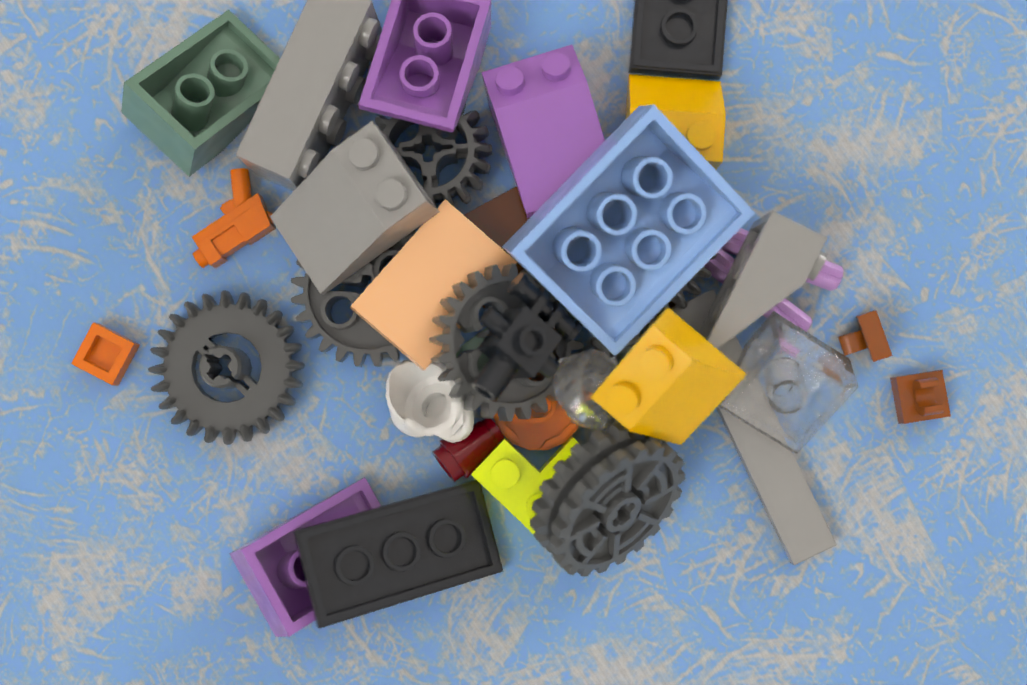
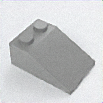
[270,121,439,295]
[698,211,827,349]

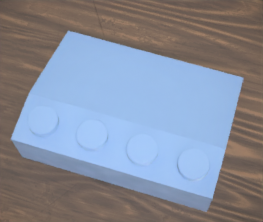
[502,104,755,356]

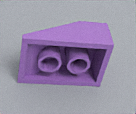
[358,0,491,133]
[481,44,605,218]
[229,477,381,637]

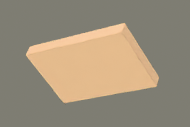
[350,199,517,371]

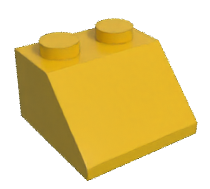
[625,74,726,170]
[590,307,746,445]

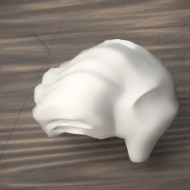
[385,360,474,443]

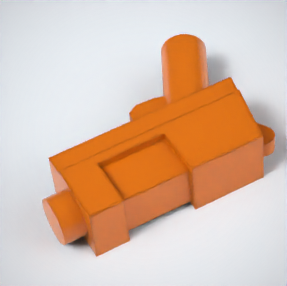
[192,168,276,268]

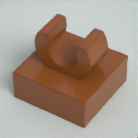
[838,310,893,362]
[890,370,951,424]

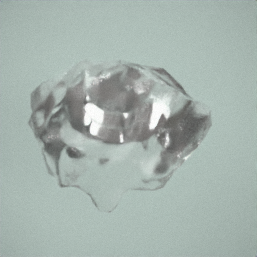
[553,349,619,433]

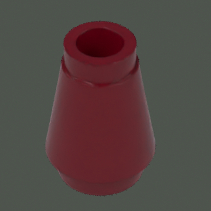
[432,418,504,482]

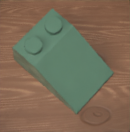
[121,10,280,177]

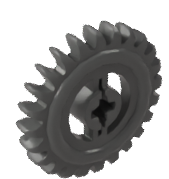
[148,290,305,445]

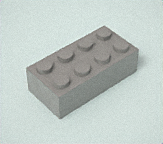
[236,0,382,191]

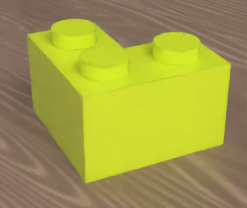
[471,436,578,534]

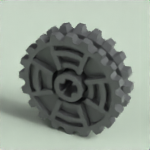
[530,422,685,576]

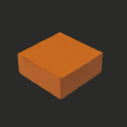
[71,322,140,386]

